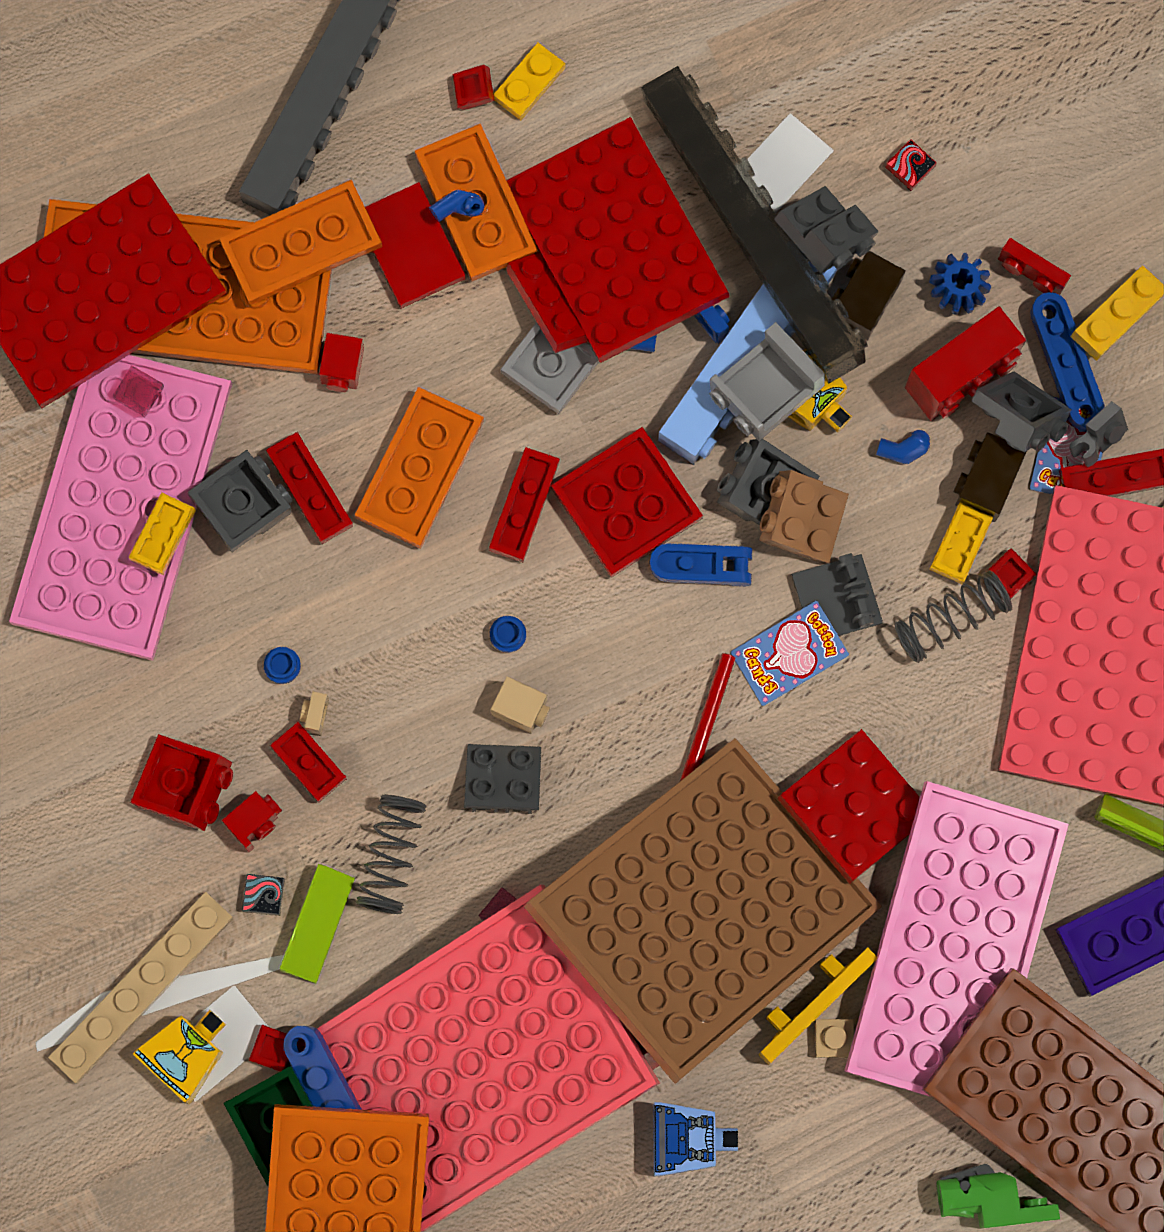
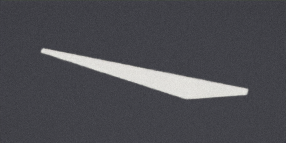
[35,955,284,1052]

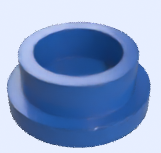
[490,616,526,653]
[264,647,301,684]

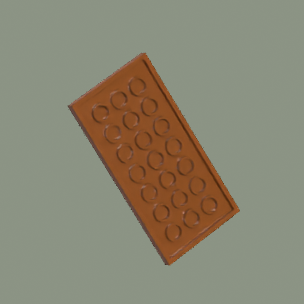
[922,968,1164,1232]

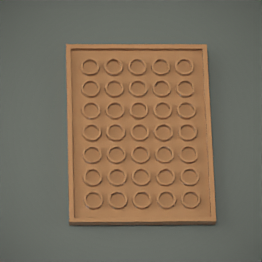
[524,738,882,1084]

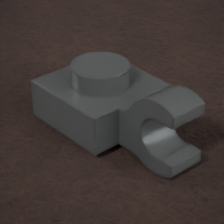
[1069,401,1129,467]

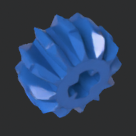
[929,252,991,315]

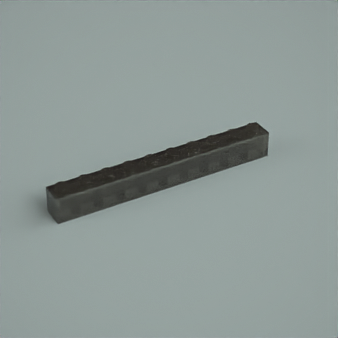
[641,66,868,384]

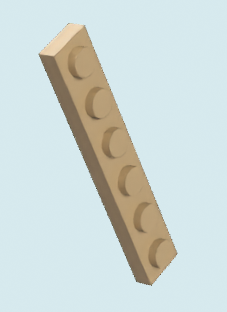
[48,892,234,1084]

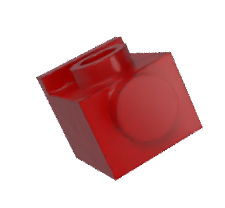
[222,791,282,852]

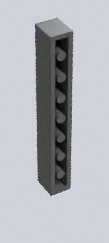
[239,0,398,215]

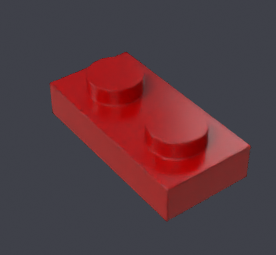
[998,238,1071,295]
[270,722,347,803]

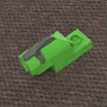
[936,1164,1060,1229]

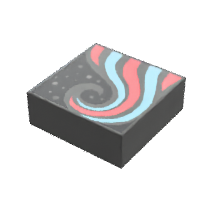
[242,874,285,916]

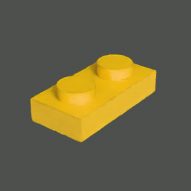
[494,42,566,121]

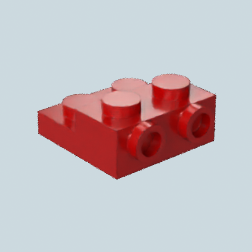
[130,734,233,831]

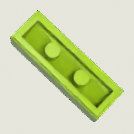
[1094,794,1164,852]
[280,864,355,984]

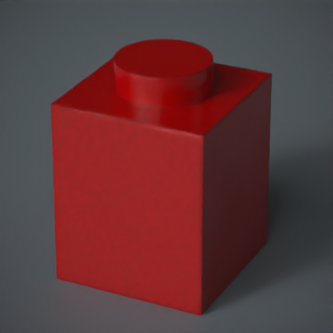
[319,333,364,392]

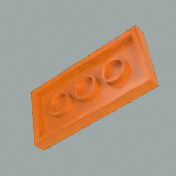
[415,123,538,281]
[219,179,382,305]
[354,387,484,549]

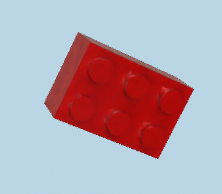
[905,306,1026,421]

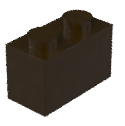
[829,251,906,341]
[953,432,1027,522]

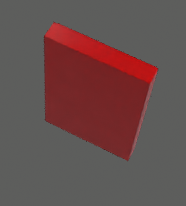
[365,182,466,309]

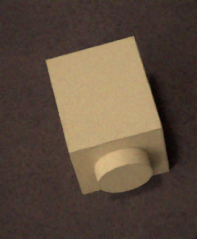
[491,677,550,734]

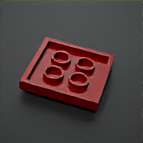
[551,427,703,578]
[777,729,920,884]

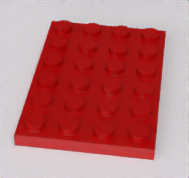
[506,117,729,363]
[0,173,227,409]

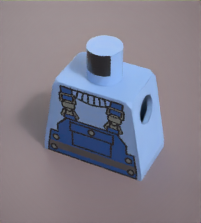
[653,1102,738,1177]

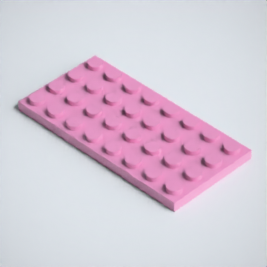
[9,355,232,661]
[844,781,1069,1097]

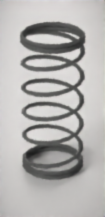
[894,570,1012,663]
[356,794,427,914]

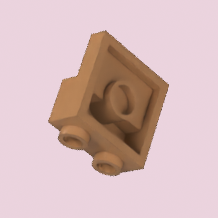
[759,470,849,564]

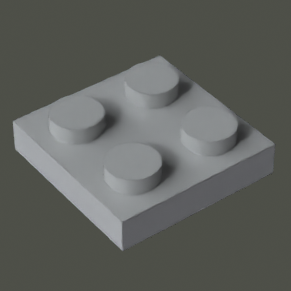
[501,322,599,414]

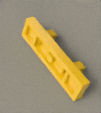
[758,947,877,1065]

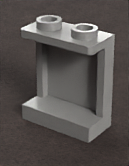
[709,322,825,441]

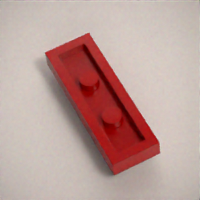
[506,252,588,353]
[266,432,353,544]
[489,447,560,563]
[1059,449,1164,497]

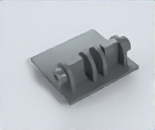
[791,553,883,636]
[464,744,541,814]

